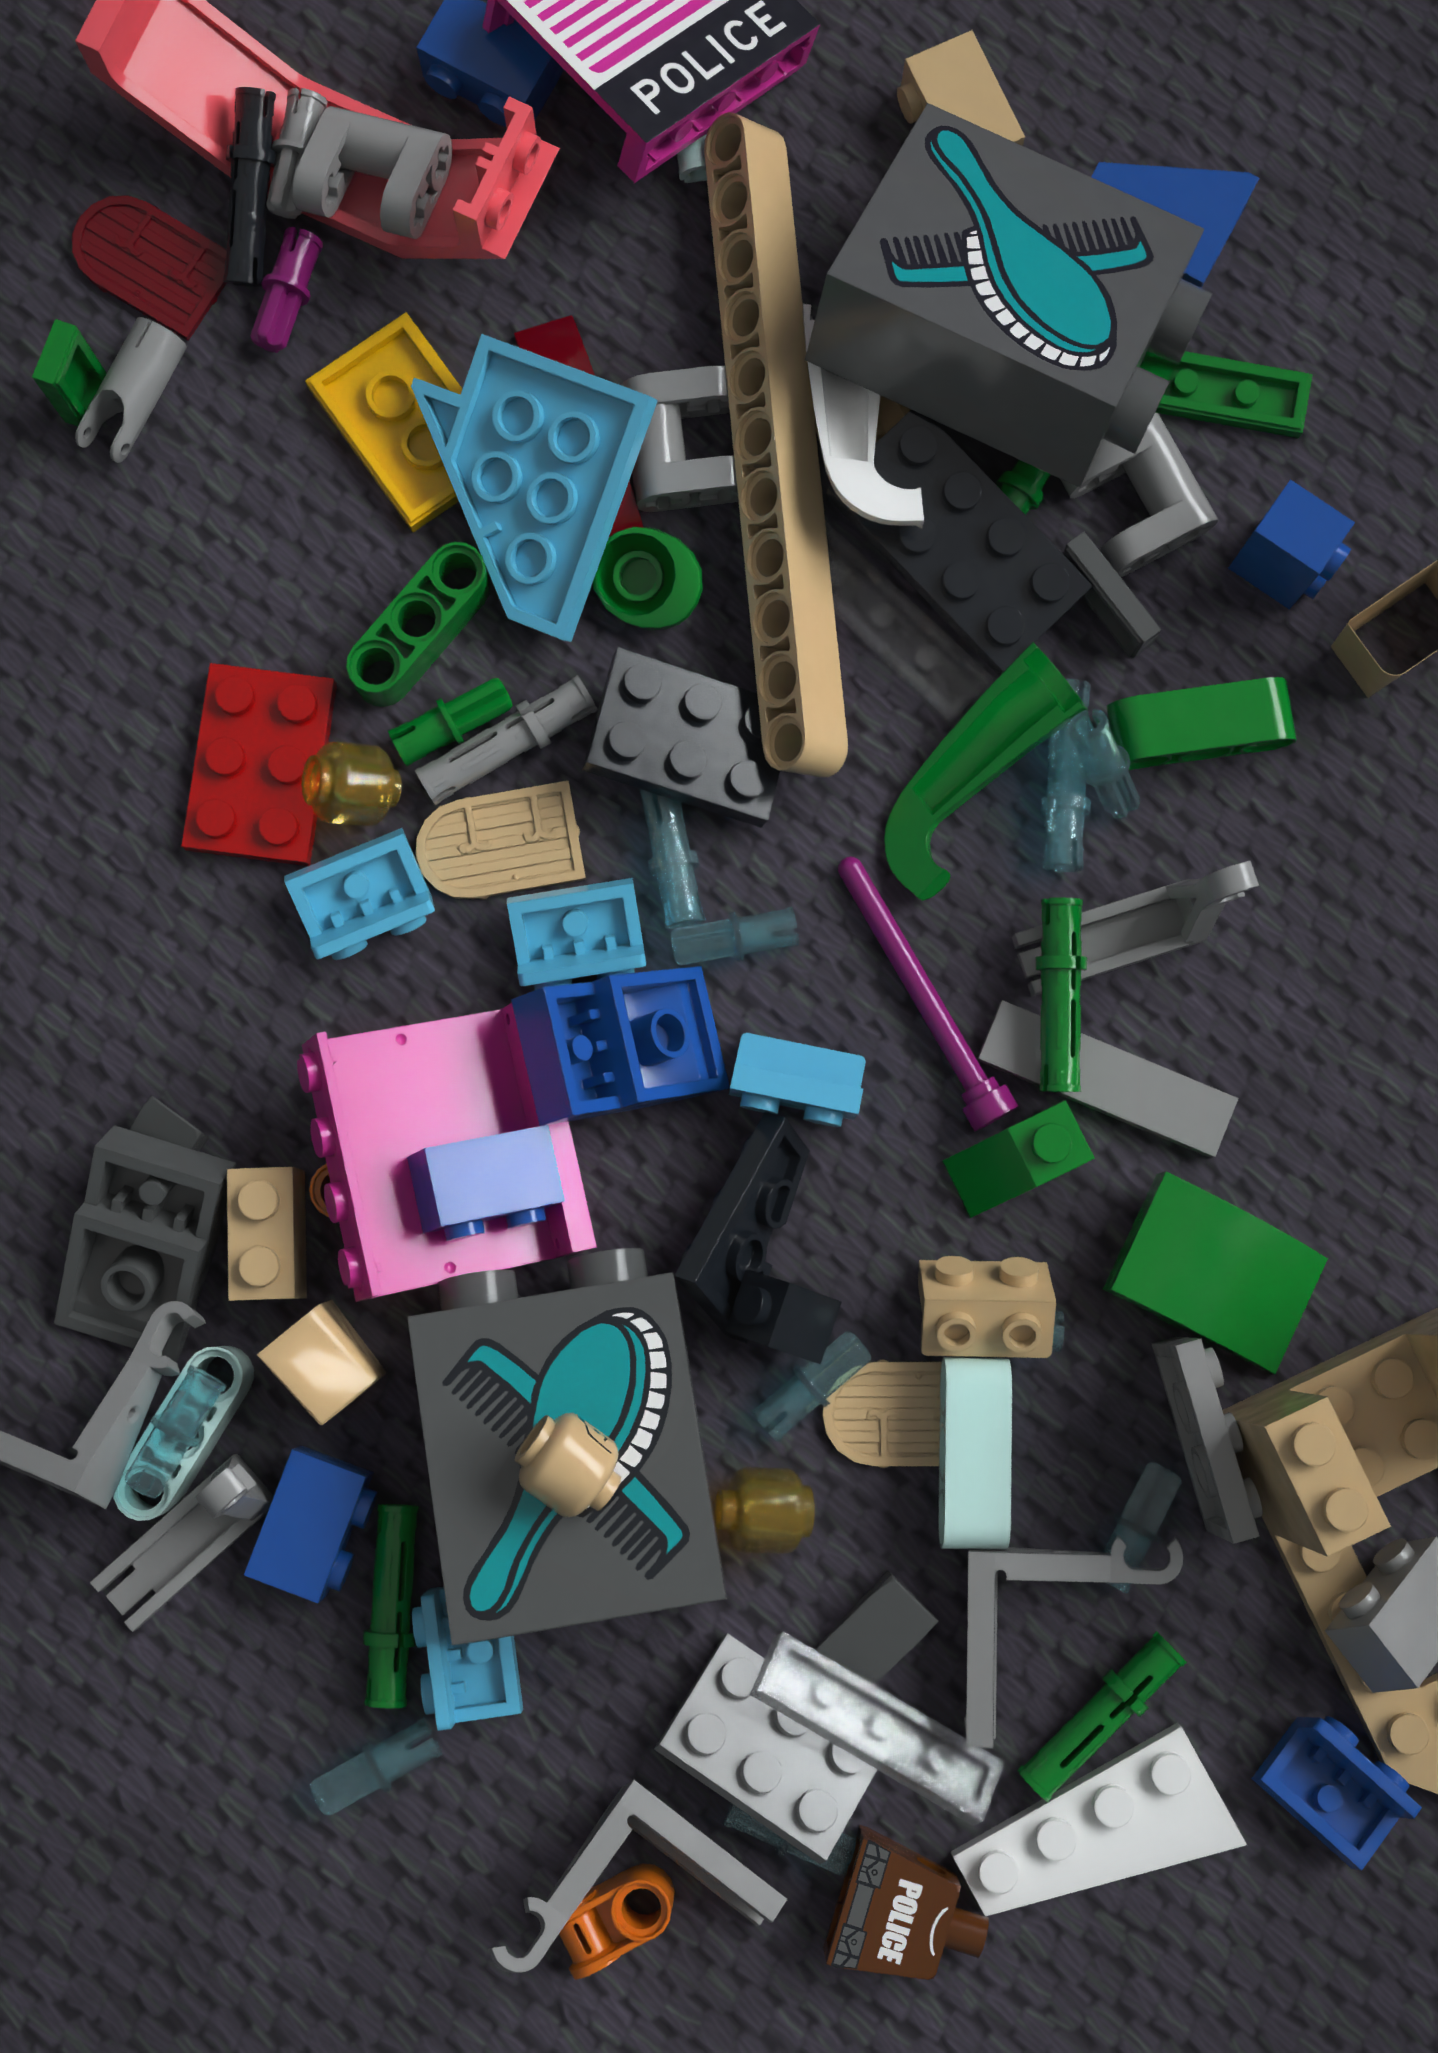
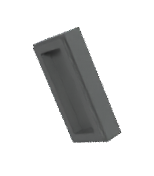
[1062,531,1162,658]

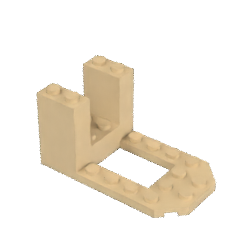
[1222,1308,1438,1794]

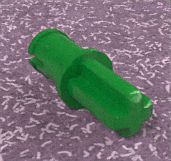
[388,678,513,766]

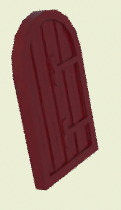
[72,195,227,341]

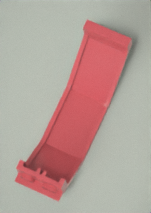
[75,0,560,259]

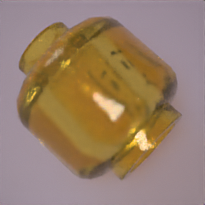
[301,741,402,826]
[715,1467,815,1554]

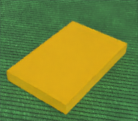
[305,312,462,532]

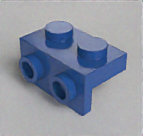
[1251,1716,1422,1871]

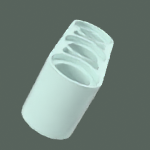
[113,1346,254,1521]
[938,1357,1012,1550]

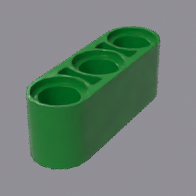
[346,542,491,707]
[1107,677,1296,770]

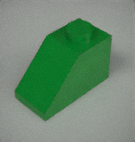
[942,1100,1095,1218]

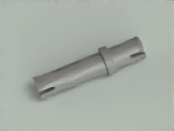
[415,675,598,805]

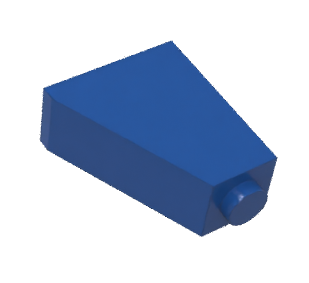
[1091,162,1260,288]

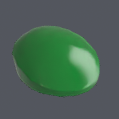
[593,526,703,630]

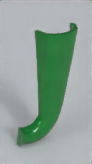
[884,642,1089,901]

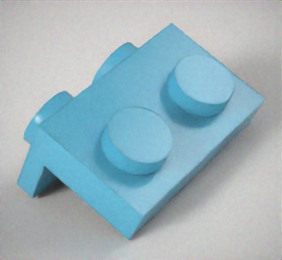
[284,828,435,960]
[507,878,646,990]
[729,1033,866,1127]
[412,1587,523,1731]

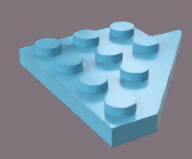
[411,334,658,642]

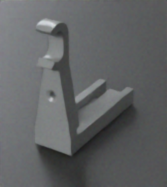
[1011,861,1259,997]
[0,1301,206,1509]
[90,1454,274,1632]
[964,1535,1183,1748]
[488,1780,787,1973]

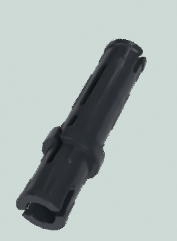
[223,87,277,287]

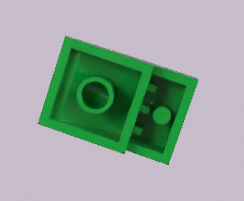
[1103,1171,1328,1374]

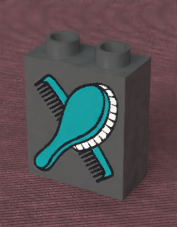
[805,103,1213,488]
[407,1248,727,1645]

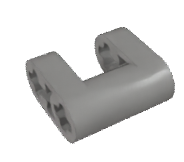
[292,106,452,239]
[622,365,739,512]
[1059,413,1219,577]

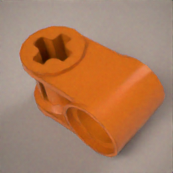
[559,1863,675,1979]

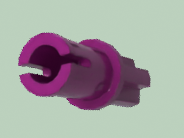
[251,227,323,353]

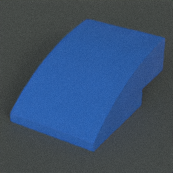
[511,966,730,1126]

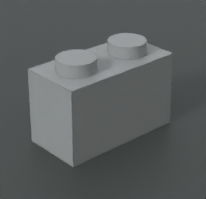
[1325,1536,1438,1693]

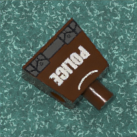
[823,1825,989,1980]

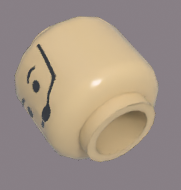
[515,1413,621,1517]

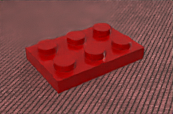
[181,663,337,866]

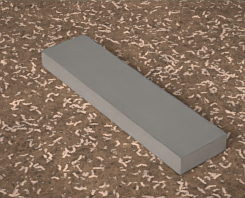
[977,1000,1239,1158]

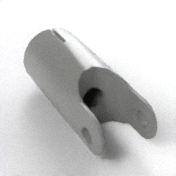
[75,317,187,463]

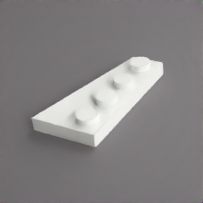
[951,1723,1247,1916]

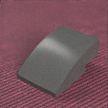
[54,1125,236,1362]

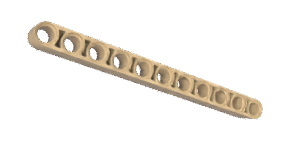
[704,112,848,777]

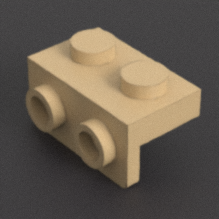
[918,1256,1056,1358]

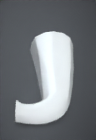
[803,304,924,528]

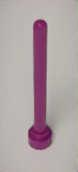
[838,856,1019,1132]

